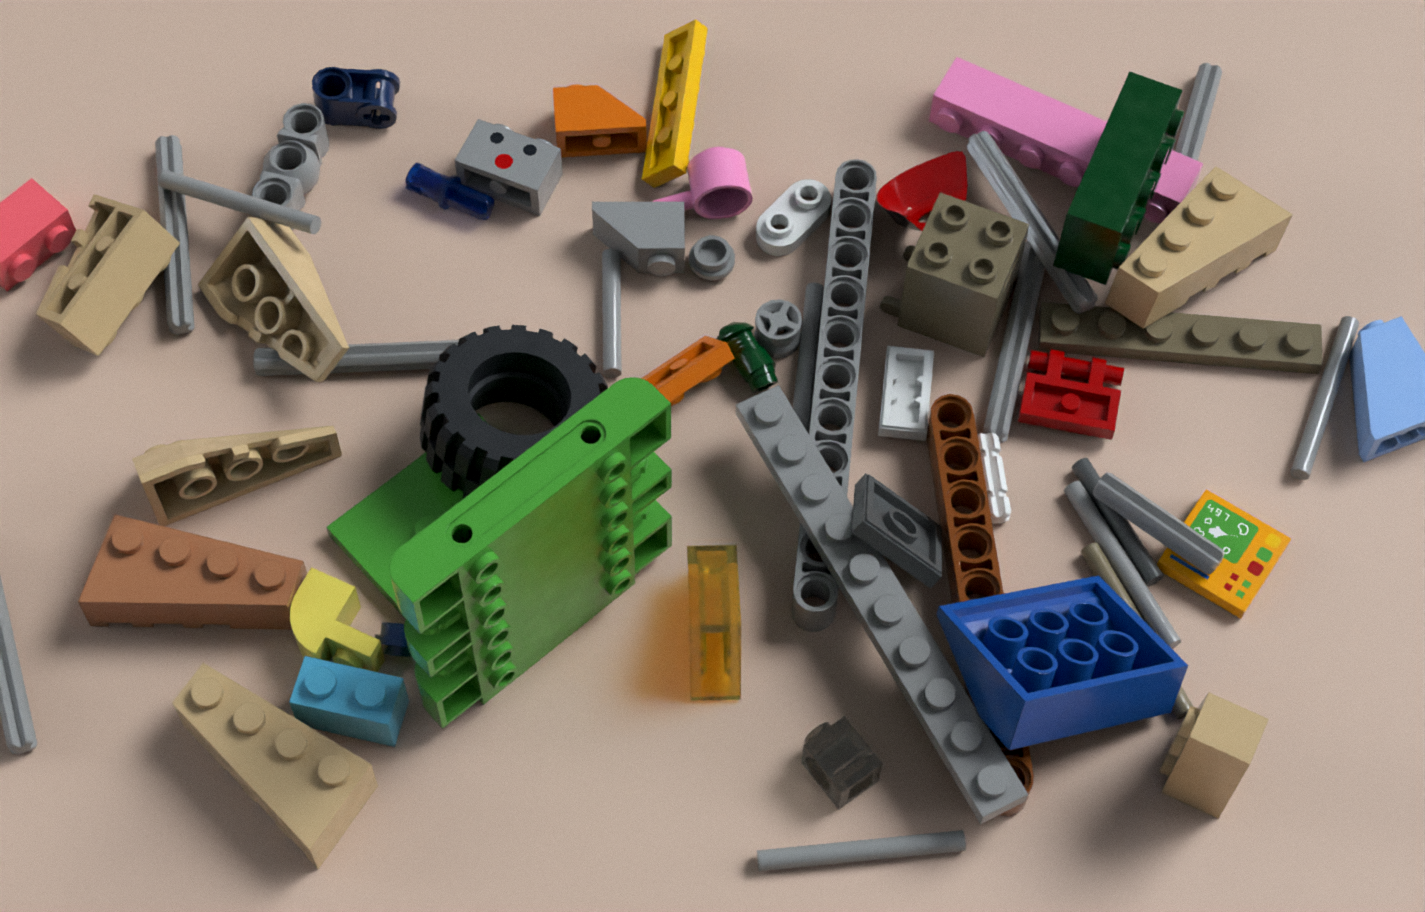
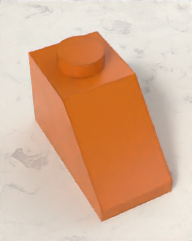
[553,84,647,158]

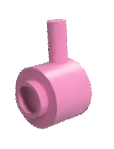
[653,147,753,219]

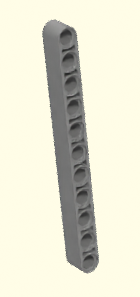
[791,159,877,632]

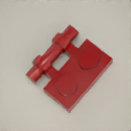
[1018,349,1124,440]

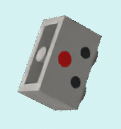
[455,119,563,216]

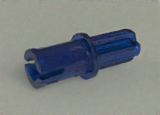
[405,162,495,220]

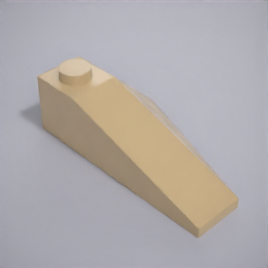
[198,217,349,383]

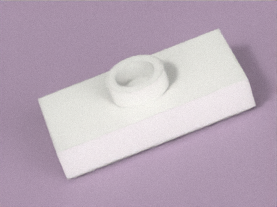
[878,346,934,441]

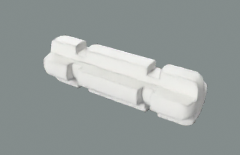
[977,433,1011,524]

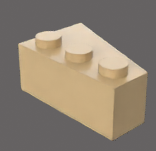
[36,194,180,356]
[1159,692,1269,819]

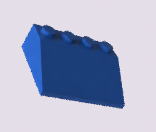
[936,575,1188,750]

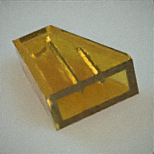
[687,545,741,701]

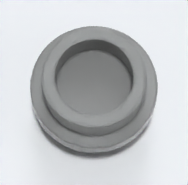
[689,235,735,280]

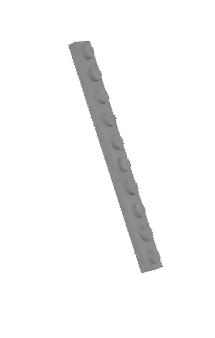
[735,385,1028,824]

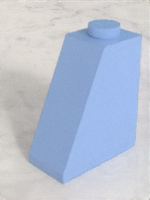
[1349,316,1425,462]

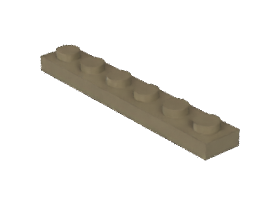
[1038,302,1323,374]

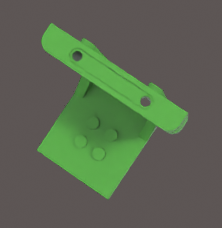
[327,377,672,729]

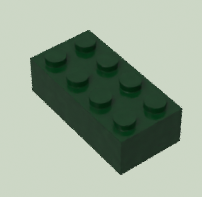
[1053,71,1185,285]

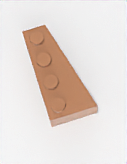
[78,514,307,630]

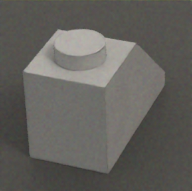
[592,202,685,276]

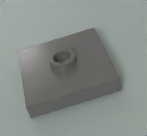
[852,473,942,588]

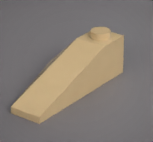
[132,425,342,526]

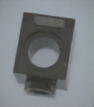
[801,716,883,810]

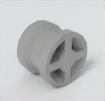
[754,299,802,359]

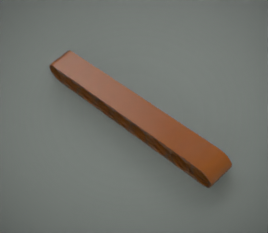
[926,394,1034,817]

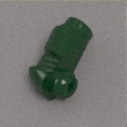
[716,322,778,393]

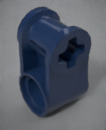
[312,67,400,129]

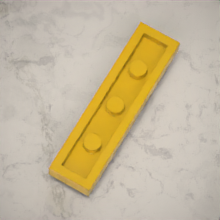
[642,19,708,188]

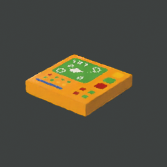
[1157,489,1291,619]

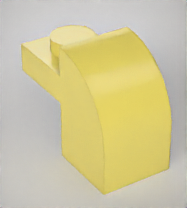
[290,567,385,672]

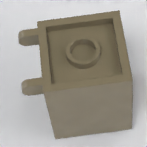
[880,193,1030,357]

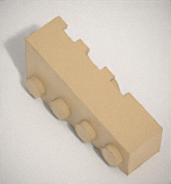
[1105,166,1293,329]
[172,662,378,869]

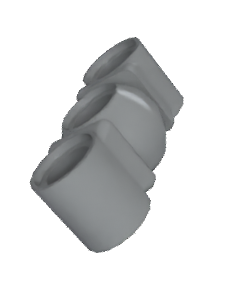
[252,103,329,230]

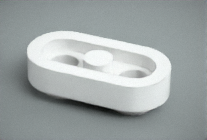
[756,179,831,256]

